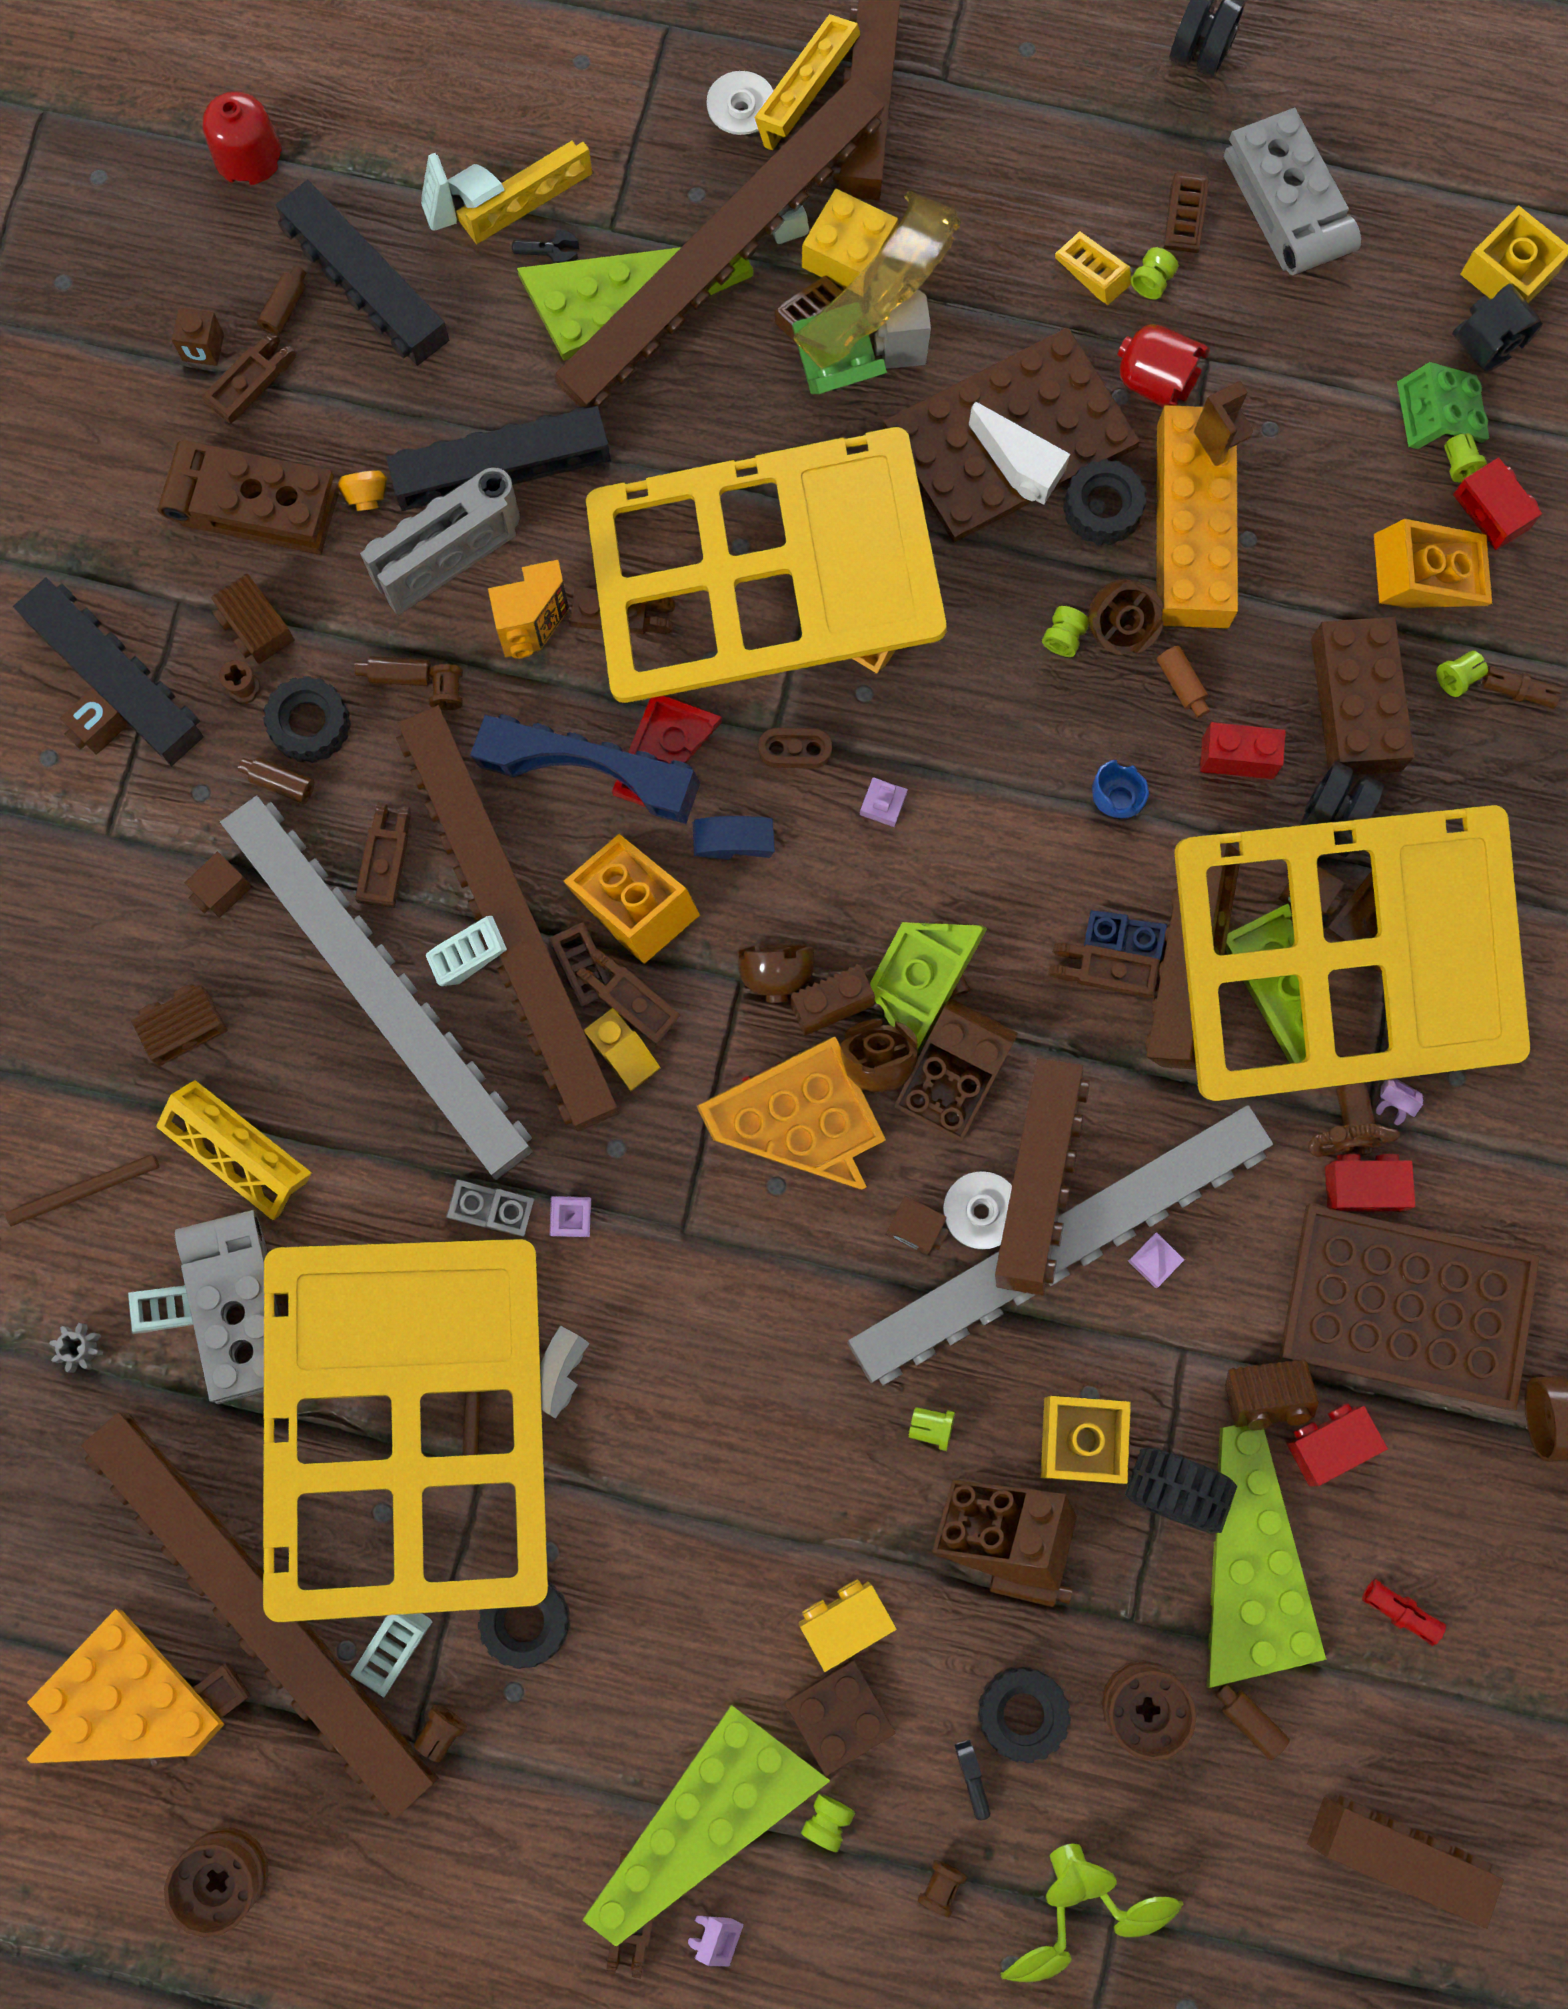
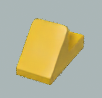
[583,1008,661,1092]

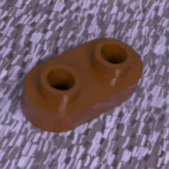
[758,728,832,769]

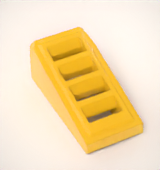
[1055,231,1131,305]

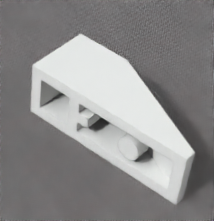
[969,401,1070,505]

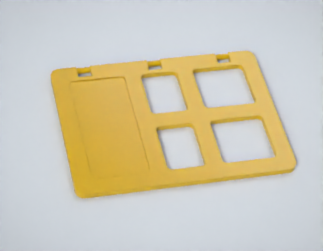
[586,427,947,703]
[1175,805,1530,1101]
[263,1239,548,1622]

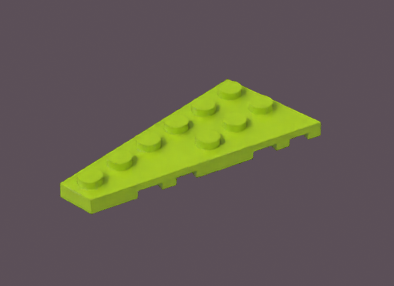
[517,247,753,361]
[1206,1425,1326,1688]
[583,1705,830,1947]

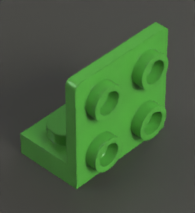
[792,303,887,394]
[1397,362,1489,449]

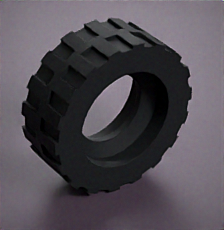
[1063,459,1147,545]
[263,676,351,763]
[478,1581,570,1669]
[978,1666,1071,1763]

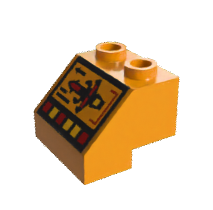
[488,560,569,658]

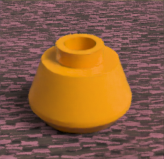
[337,471,387,511]

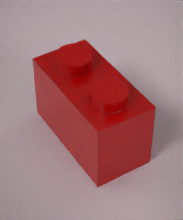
[1453,457,1543,550]
[1200,722,1285,779]
[1325,1154,1415,1212]
[1286,1403,1388,1486]

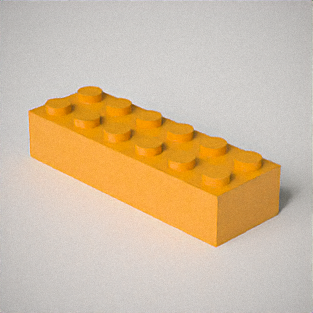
[1156,405,1238,628]

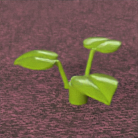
[1000,1844,1184,1982]

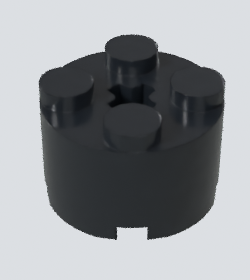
[1452,284,1543,372]

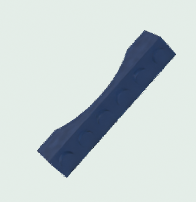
[470,714,700,824]

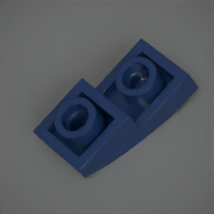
[692,816,775,860]
[1084,910,1168,964]

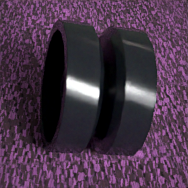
[1169,0,1246,78]
[1299,761,1384,858]

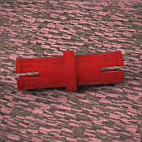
[1362,1579,1446,1647]

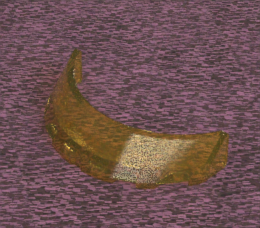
[793,191,961,368]

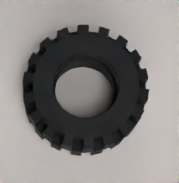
[1125,1448,1238,1534]

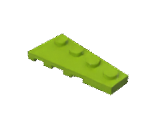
[1225,904,1306,1064]

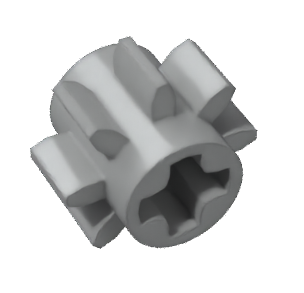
[49,1323,103,1373]

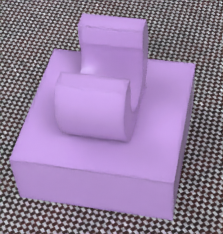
[860,778,908,827]
[1376,1078,1423,1126]
[688,1916,743,1966]

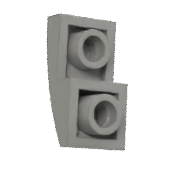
[446,1179,534,1237]
[540,1326,590,1418]

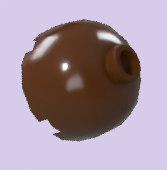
[1088,579,1164,656]
[737,944,814,1003]
[840,1019,918,1092]

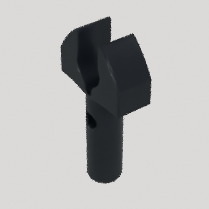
[512,230,579,263]
[954,1740,991,1821]

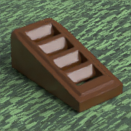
[1164,172,1209,253]
[775,276,850,344]
[548,922,611,1007]

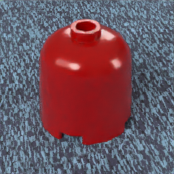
[203,91,282,185]
[1117,324,1210,408]

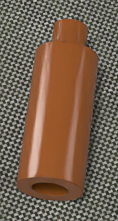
[1156,646,1210,718]

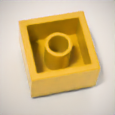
[802,188,898,298]
[1460,205,1568,303]
[1041,1396,1131,1484]
[799,1579,897,1672]

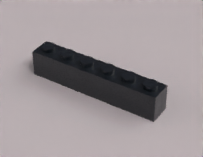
[275,179,450,366]
[386,406,611,511]
[13,577,204,767]

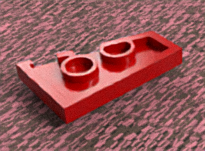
[612,696,722,807]

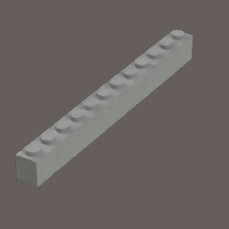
[220,795,533,1180]
[847,1105,1273,1386]

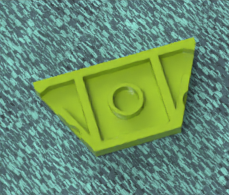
[870,922,987,1057]

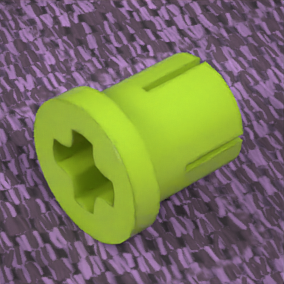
[1444,433,1487,483]
[1436,651,1488,697]
[909,1407,955,1451]

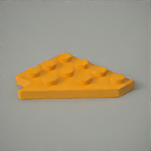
[697,1037,886,1190]
[27,1609,225,1764]

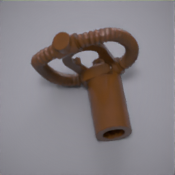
[1308,1082,1400,1157]

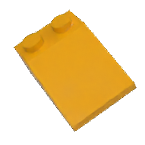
[1374,519,1492,608]
[564,834,700,964]

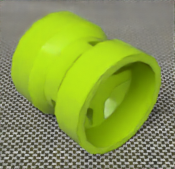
[1131,247,1179,299]
[1042,606,1089,657]
[801,1793,855,1852]

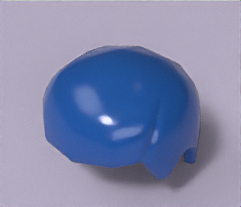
[1092,760,1149,819]

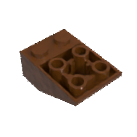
[894,998,1018,1142]
[932,1480,1077,1591]

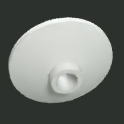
[707,71,774,135]
[943,1171,1012,1249]

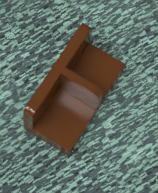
[1194,381,1253,466]

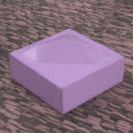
[549,1196,591,1237]
[1128,1232,1184,1288]

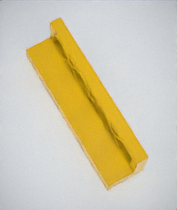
[754,14,860,150]
[456,141,592,245]
[156,1080,312,1220]

